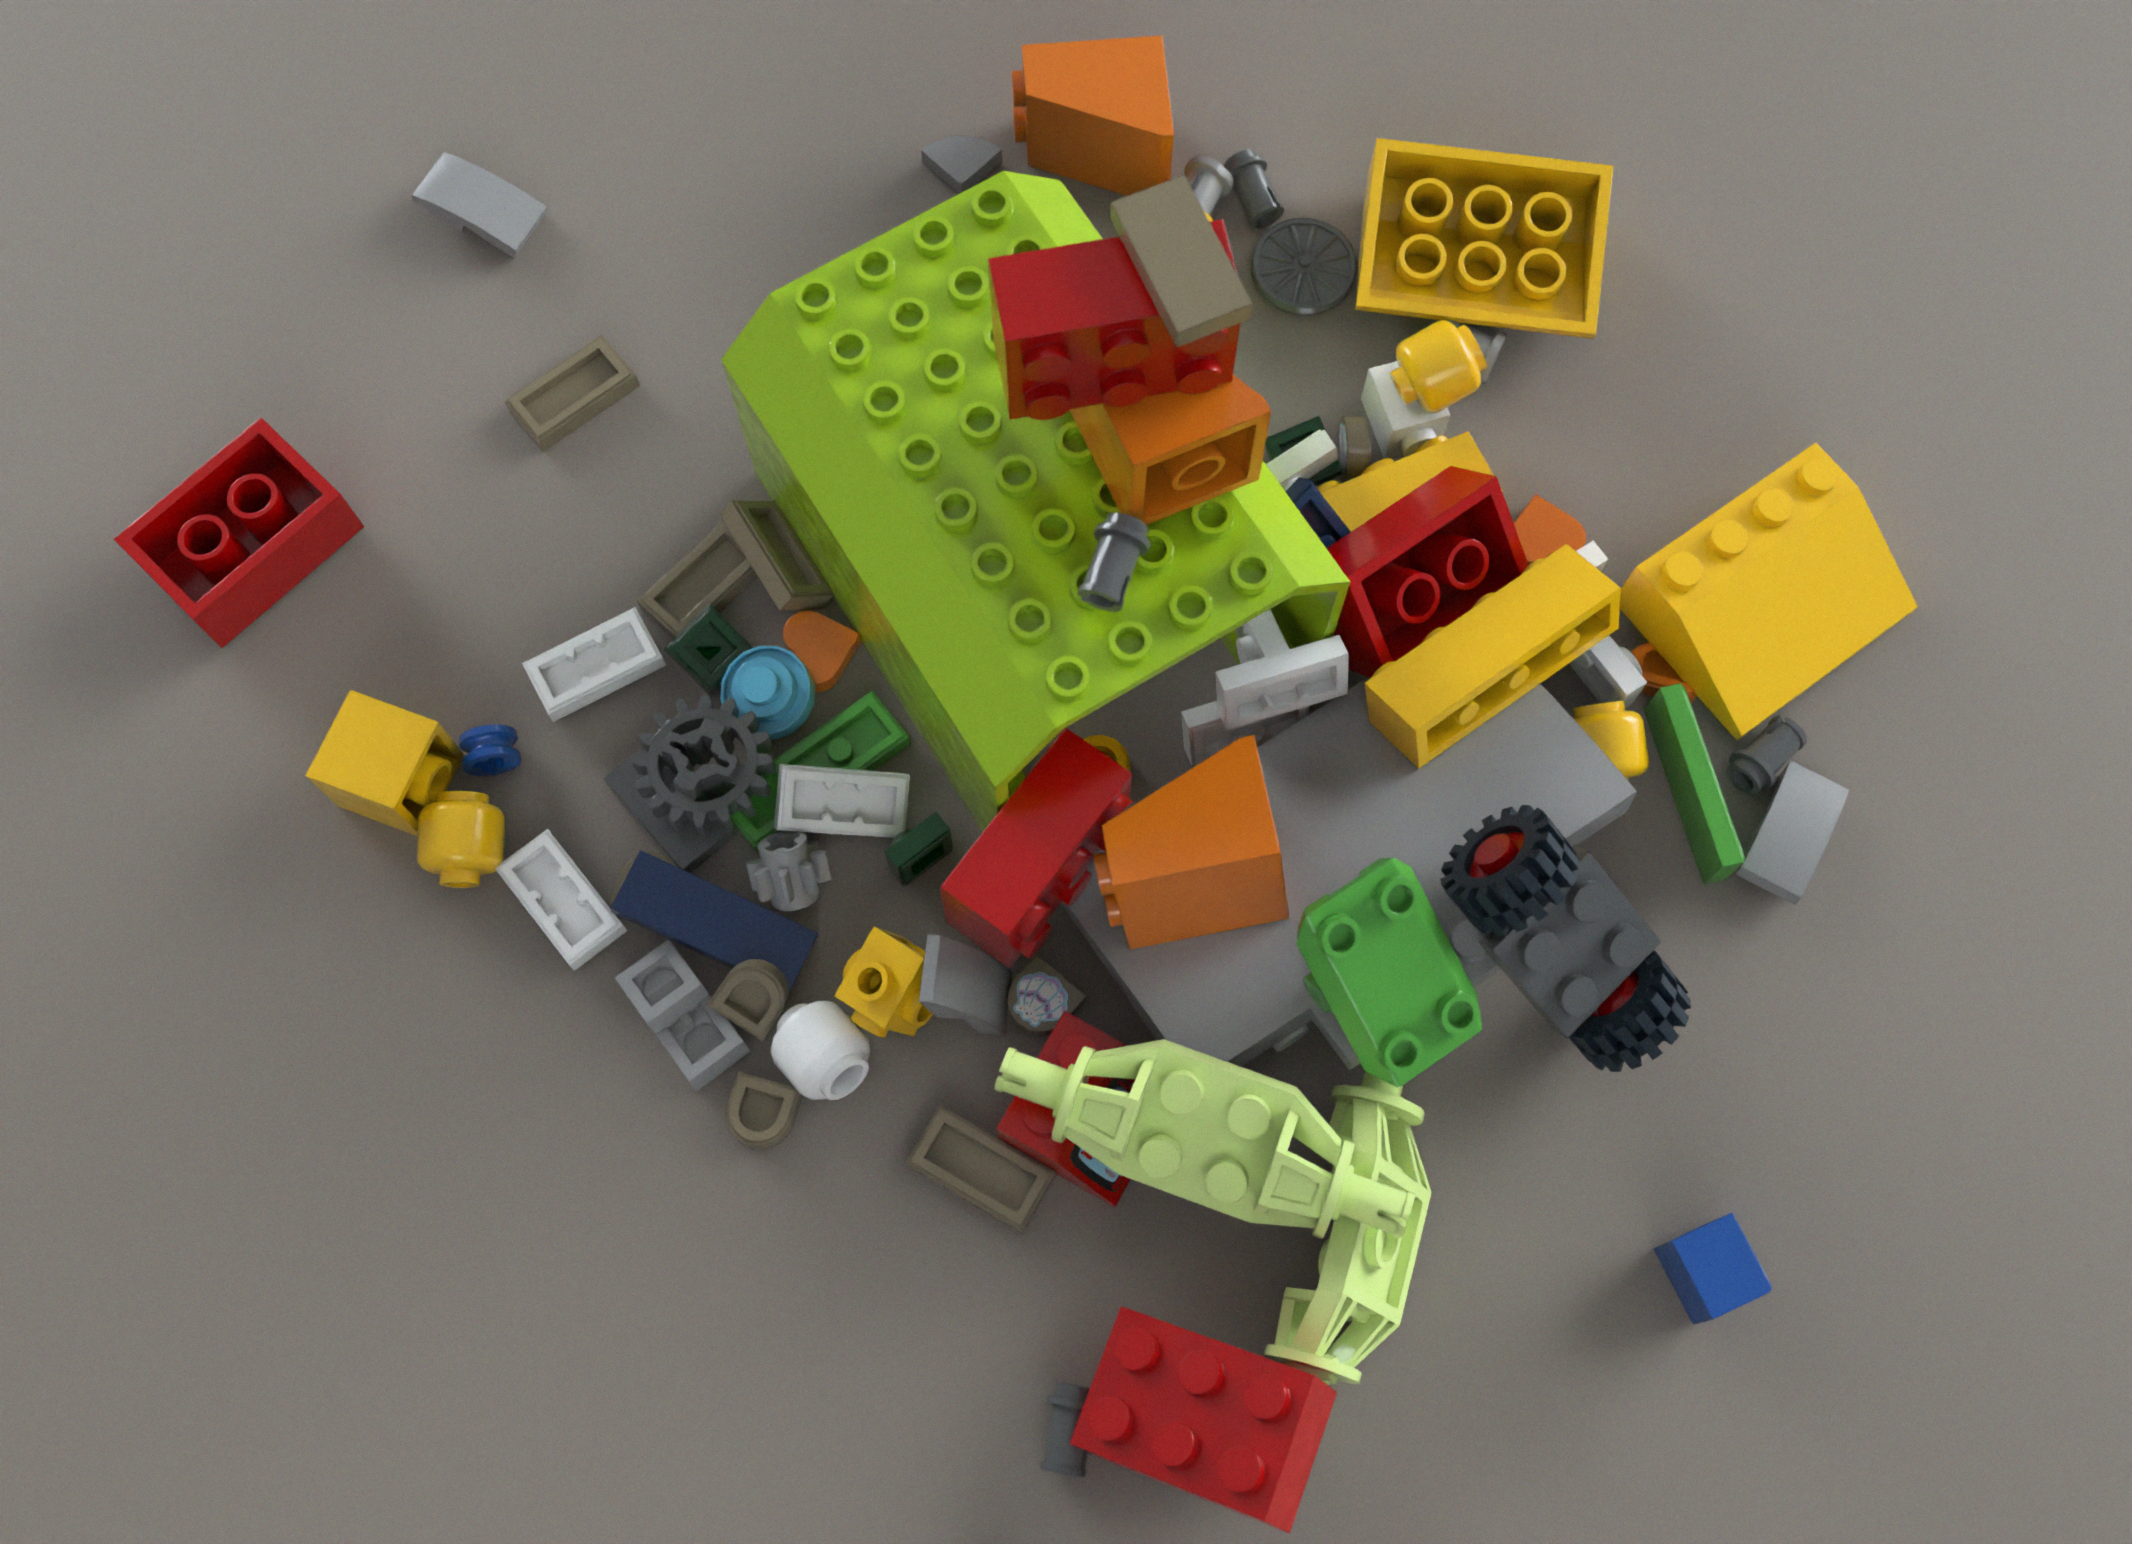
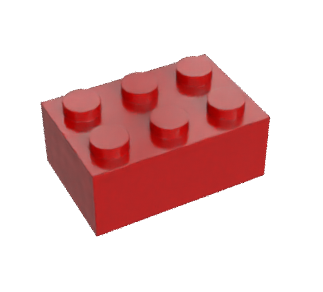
[988,219,1240,420]
[113,417,364,649]
[1326,466,1529,678]
[940,728,1134,969]
[1069,1306,1337,1534]

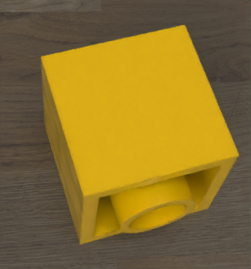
[305,689,464,836]

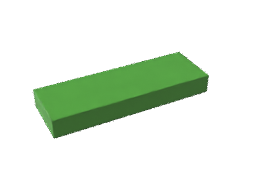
[1644,683,1745,885]
[732,691,911,854]

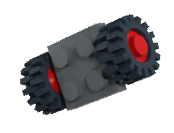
[1440,805,1691,1072]

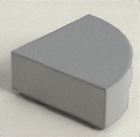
[921,136,1002,194]

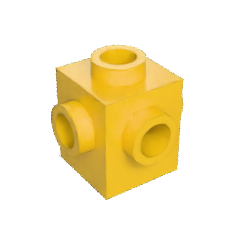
[834,926,933,1038]

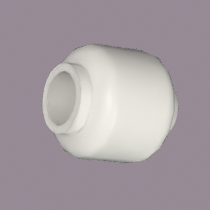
[770,1001,871,1100]

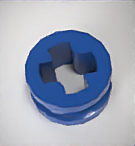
[458,724,521,776]

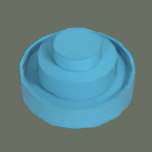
[720,646,816,739]

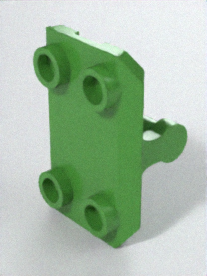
[1296,858,1482,1087]

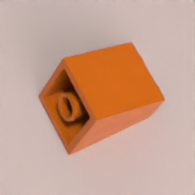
[1011,35,1174,196]
[1070,374,1271,525]
[1094,735,1289,949]

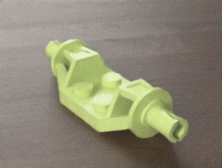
[995,1039,1415,1239]
[1263,1071,1432,1386]

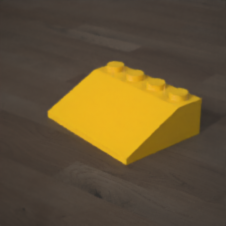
[1355,138,1613,339]
[1620,443,1918,741]

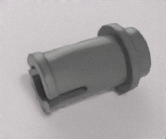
[1224,149,1284,229]
[1077,513,1151,612]
[1726,715,1807,794]
[1041,1382,1090,1477]

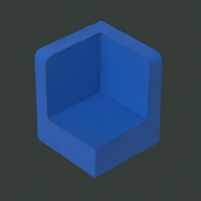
[1653,1212,1772,1324]

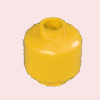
[1390,320,1487,413]
[1572,701,1649,781]
[417,791,505,888]

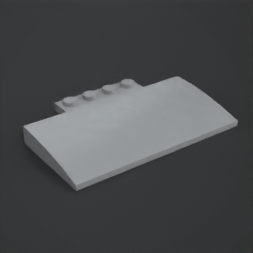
[1061,677,1637,1070]

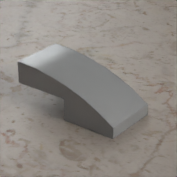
[412,152,547,259]
[1736,760,1849,905]
[919,935,1012,1035]
[615,939,751,1091]

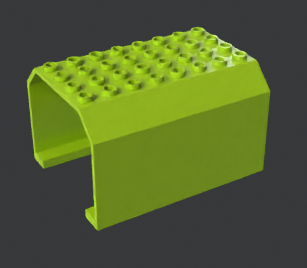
[721,171,1350,833]

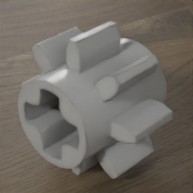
[746,831,832,911]

